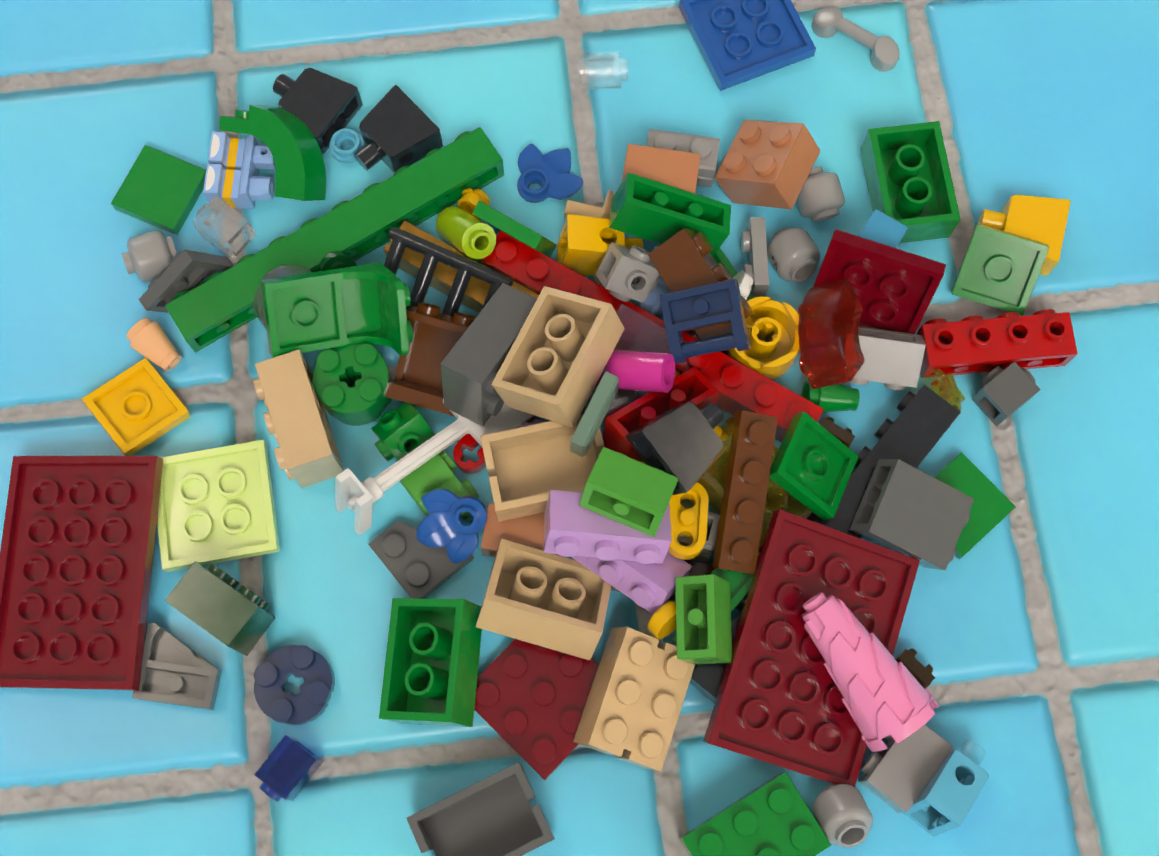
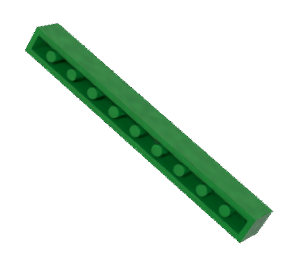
[165,127,504,353]

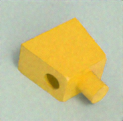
[978,195,1071,276]
[557,214,643,276]

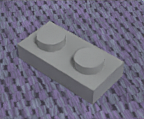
[741,217,769,298]

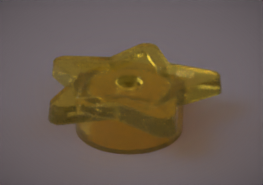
[931,369,965,411]

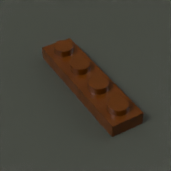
[712,410,778,574]

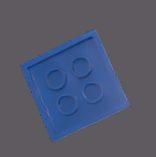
[679,0,816,91]

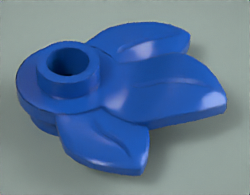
[517,144,583,203]
[416,489,488,563]

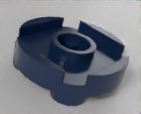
[254,645,335,725]

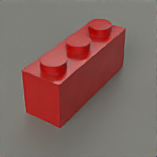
[602,366,720,462]

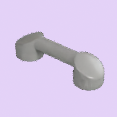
[811,7,899,72]

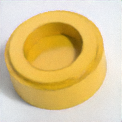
[648,600,676,640]

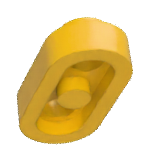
[668,482,709,560]

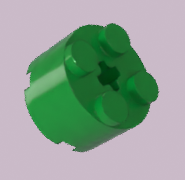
[313,343,393,426]

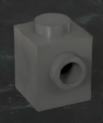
[972,362,1041,427]

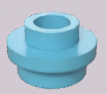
[329,128,365,163]

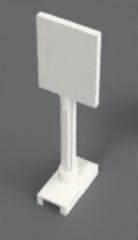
[335,399,535,535]

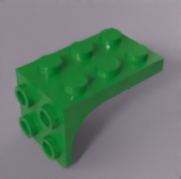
[261,262,413,358]

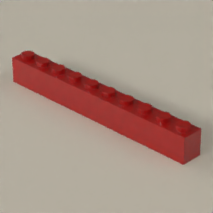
[481,230,824,443]

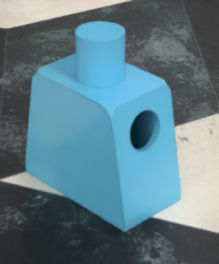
[904,740,989,836]

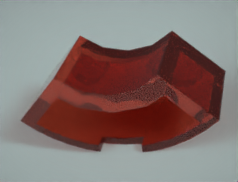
[798,278,865,389]

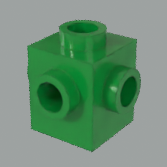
[371,402,435,461]

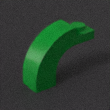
[219,105,326,201]

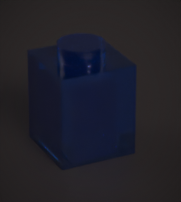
[254,735,324,802]

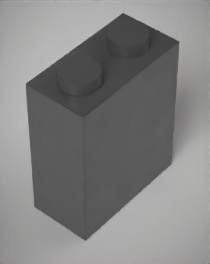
[850,459,974,571]

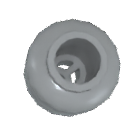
[796,167,845,223]
[767,228,821,282]
[122,231,177,283]
[813,784,873,848]

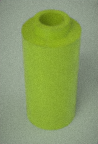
[436,206,496,259]

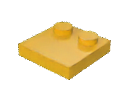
[81,358,190,456]

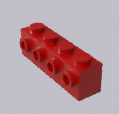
[916,309,1078,378]

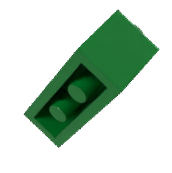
[609,173,731,257]

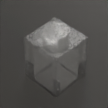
[192,196,256,261]

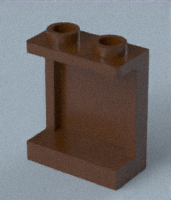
[385,302,476,416]

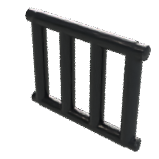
[384,227,514,320]

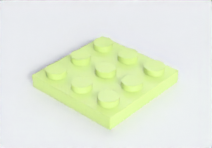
[157,440,280,572]

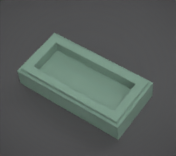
[570,371,619,457]

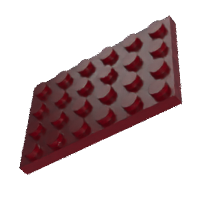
[0,456,163,691]
[703,509,920,787]

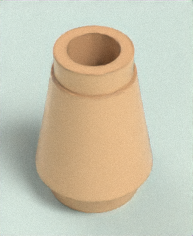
[126,318,182,372]

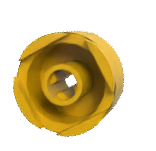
[725,297,804,380]

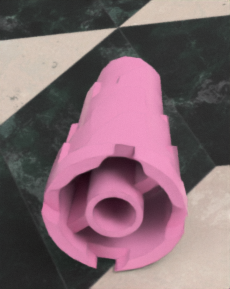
[802,592,939,752]

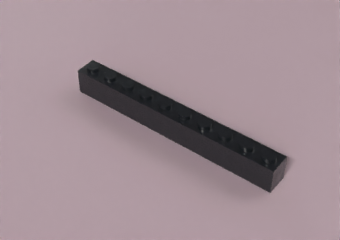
[690,385,961,704]

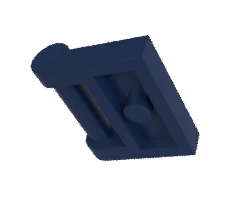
[659,279,751,365]

